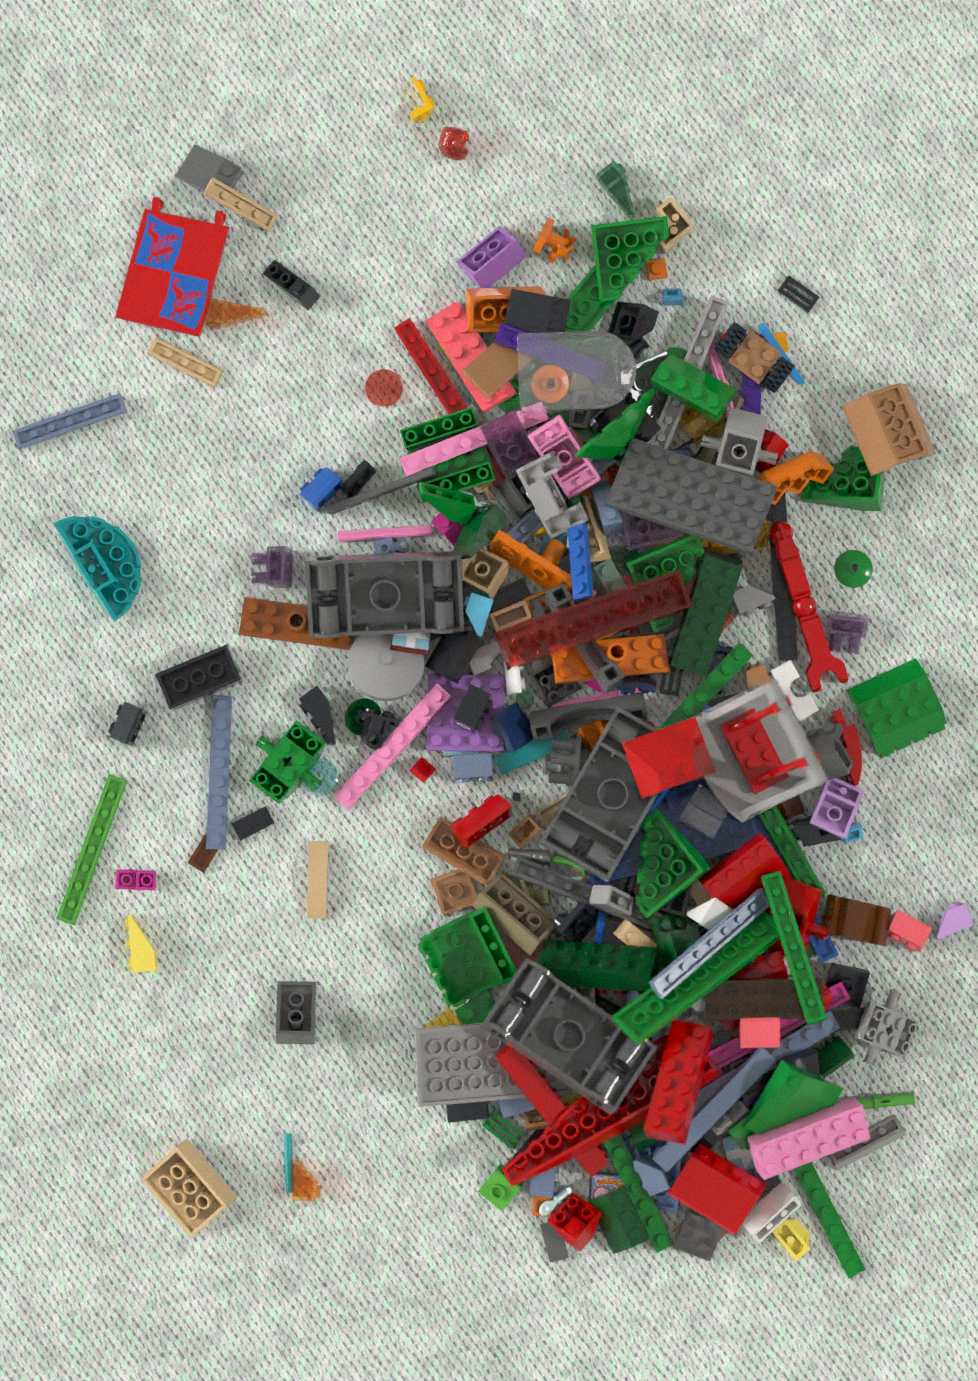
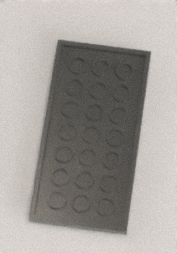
[605,438,778,555]

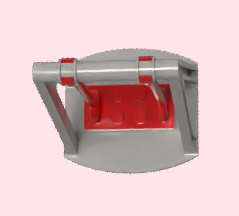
[691,679,828,823]

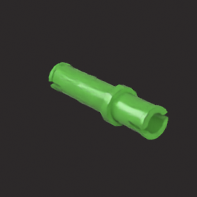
[856,1092,915,1110]

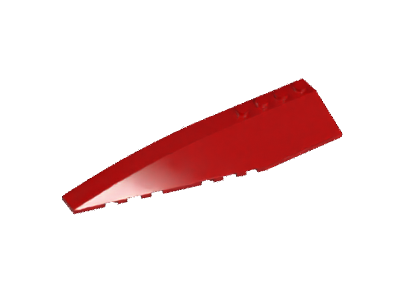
[502,1033,720,1187]

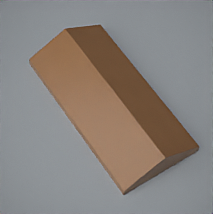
[422,817,506,886]

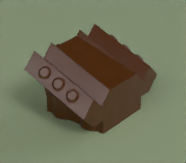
[822,894,891,947]

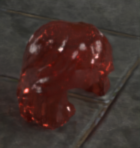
[439,126,469,161]

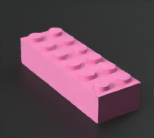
[747,1096,870,1180]

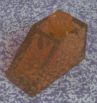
[292,1160,321,1202]

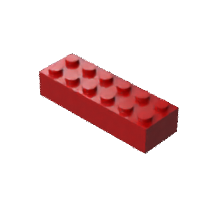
[644,1019,714,1145]

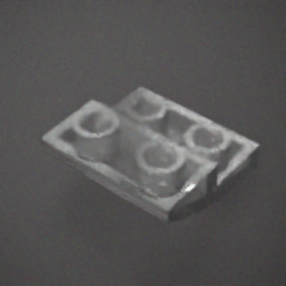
[679,784,728,839]

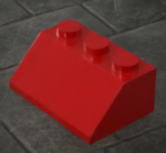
[451,794,512,850]

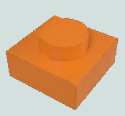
[646,258,668,281]

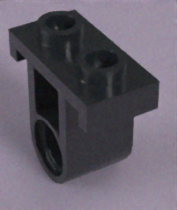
[357,707,399,749]

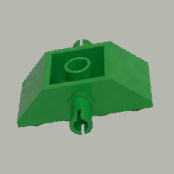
[249,720,326,804]

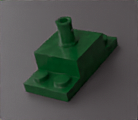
[649,914,701,970]

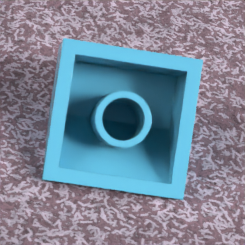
[463,593,493,639]

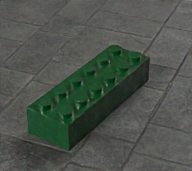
[668,554,743,677]
[537,940,661,991]

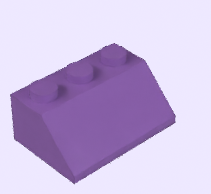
[457,226,527,288]

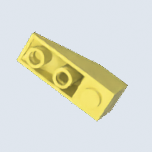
[125,915,158,973]

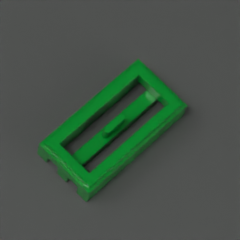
[482,1110,524,1150]

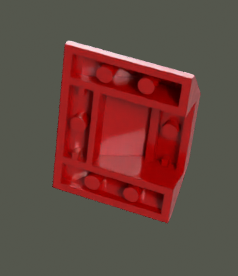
[622,717,716,798]

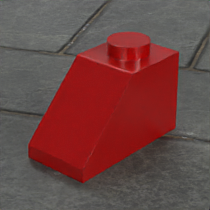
[754,429,789,473]

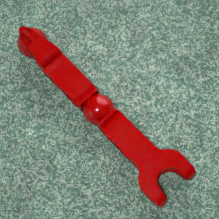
[769,521,848,693]

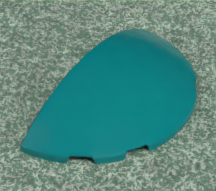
[54,516,141,622]

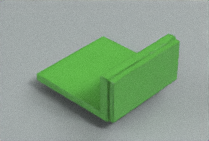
[478,1164,524,1211]

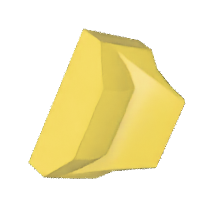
[772,1218,811,1261]

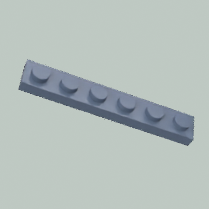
[12,393,127,450]

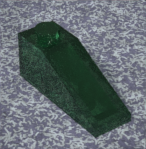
[596,161,635,220]

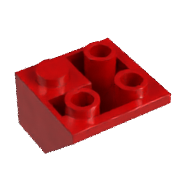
[547,1192,602,1252]

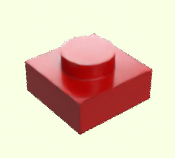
[409,757,436,783]

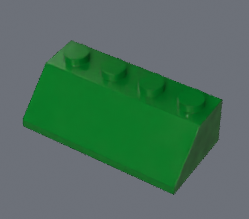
[651,354,738,423]

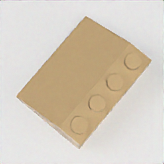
[141,1138,237,1238]

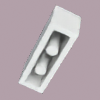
[742,1182,802,1244]

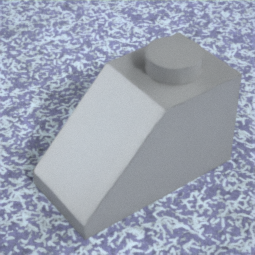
[589,885,635,916]

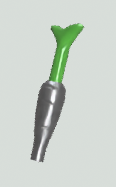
[507,848,587,876]

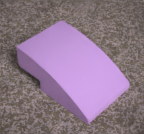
[809,778,864,839]

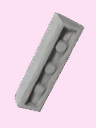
[829,1115,905,1171]

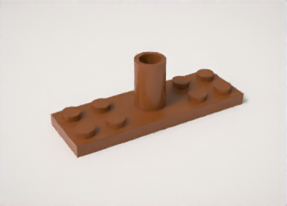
[239,597,355,650]

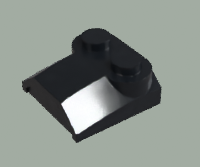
[554,901,597,942]

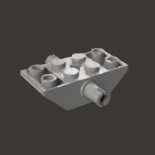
[700,407,778,478]
[854,989,919,1066]

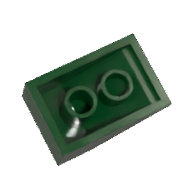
[453,504,509,559]

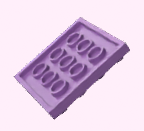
[427,674,505,752]

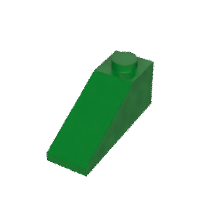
[419,482,476,525]

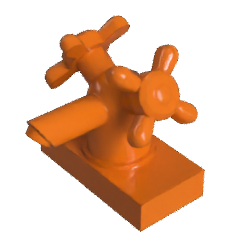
[533,218,577,263]

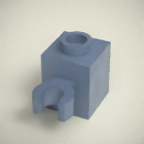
[373,537,409,554]

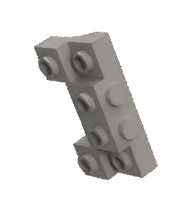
[516,451,589,539]

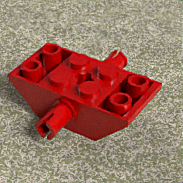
[765,877,829,957]

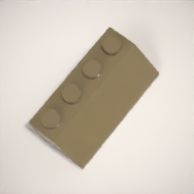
[472,872,555,955]

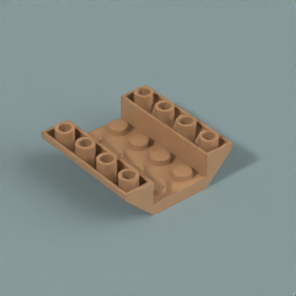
[842,383,936,476]

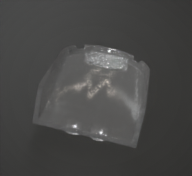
[517,331,636,414]

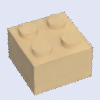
[462,548,511,599]

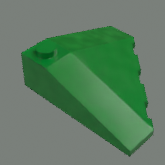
[591,216,669,302]
[575,388,655,459]
[802,445,884,511]
[623,535,704,633]
[635,809,711,918]
[743,1060,843,1134]

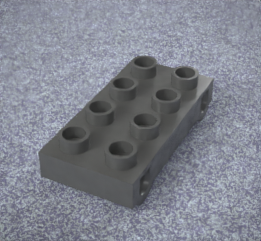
[305,551,465,638]
[540,707,659,883]
[480,958,657,1115]

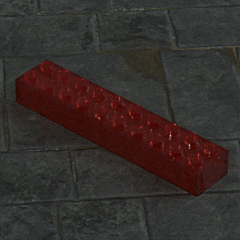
[495,570,692,671]

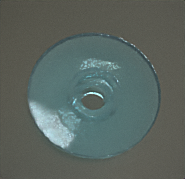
[302,758,339,796]

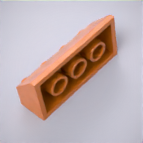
[466,286,545,332]

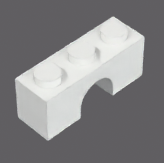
[769,660,819,722]

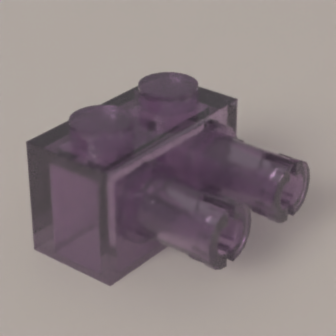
[251,546,293,588]
[827,610,868,654]

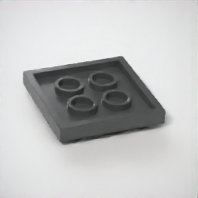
[615,351,668,419]

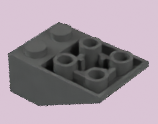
[518,635,582,707]

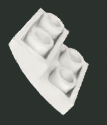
[503,654,525,696]

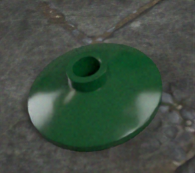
[345,698,382,736]

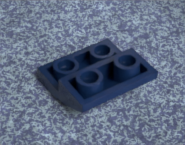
[616,674,657,695]
[490,703,533,752]

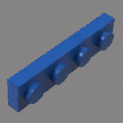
[567,523,594,602]

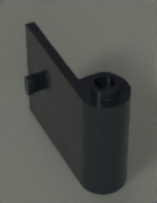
[589,388,661,454]

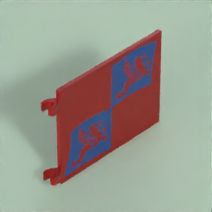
[115,197,229,337]

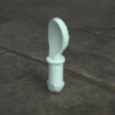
[539,1186,572,1216]

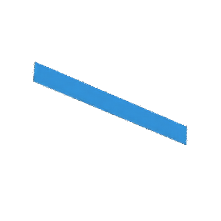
[758,322,805,385]

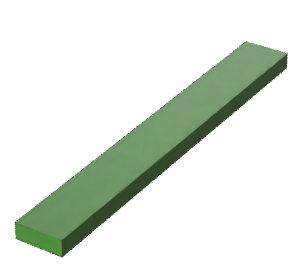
[56,774,128,925]

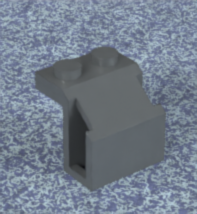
[806,722,853,780]

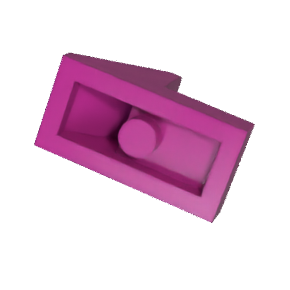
[431,513,462,547]

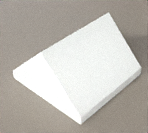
[687,898,733,930]

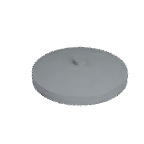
[347,634,425,701]

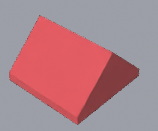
[738,1018,780,1048]

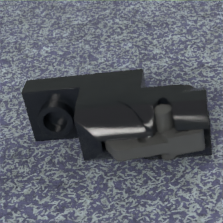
[784,812,841,847]

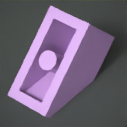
[935,901,974,939]

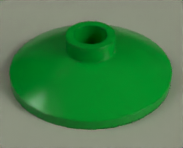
[834,550,873,588]

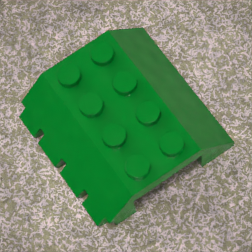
[846,658,947,758]
[417,907,517,1007]

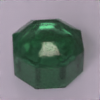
[516,691,534,709]

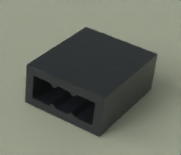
[425,631,480,684]

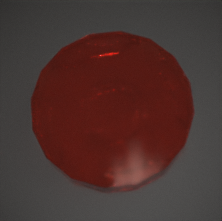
[365,369,403,407]

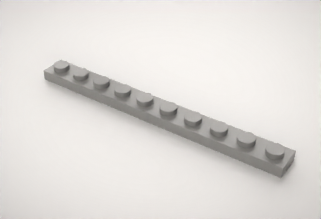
[649,295,729,449]

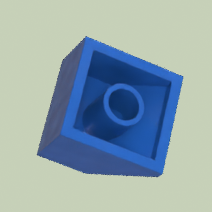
[300,467,343,512]

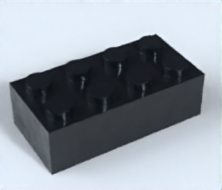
[155,645,243,711]

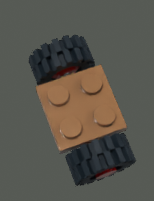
[714,321,794,393]

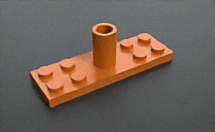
[487,530,597,613]
[551,634,669,684]

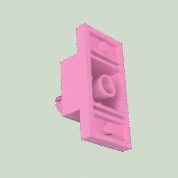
[527,415,601,499]

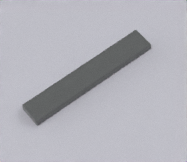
[325,467,437,514]

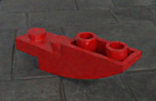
[830,709,862,786]

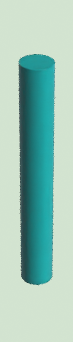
[284,1133,294,1193]

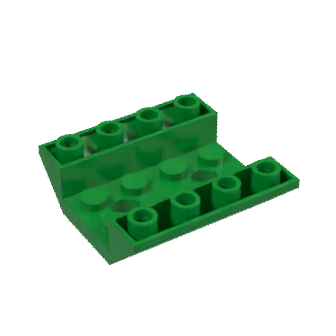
[400,407,495,503]

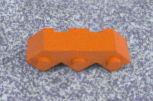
[757,451,834,505]

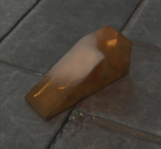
[205,298,266,329]

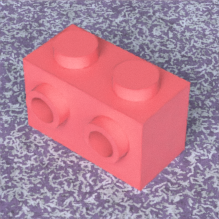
[887,910,932,952]

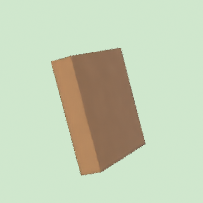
[431,869,477,915]

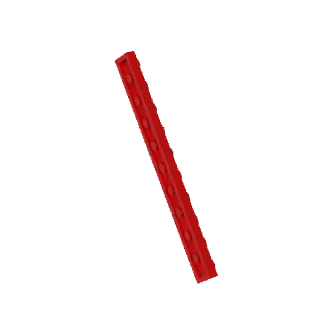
[394,318,510,488]

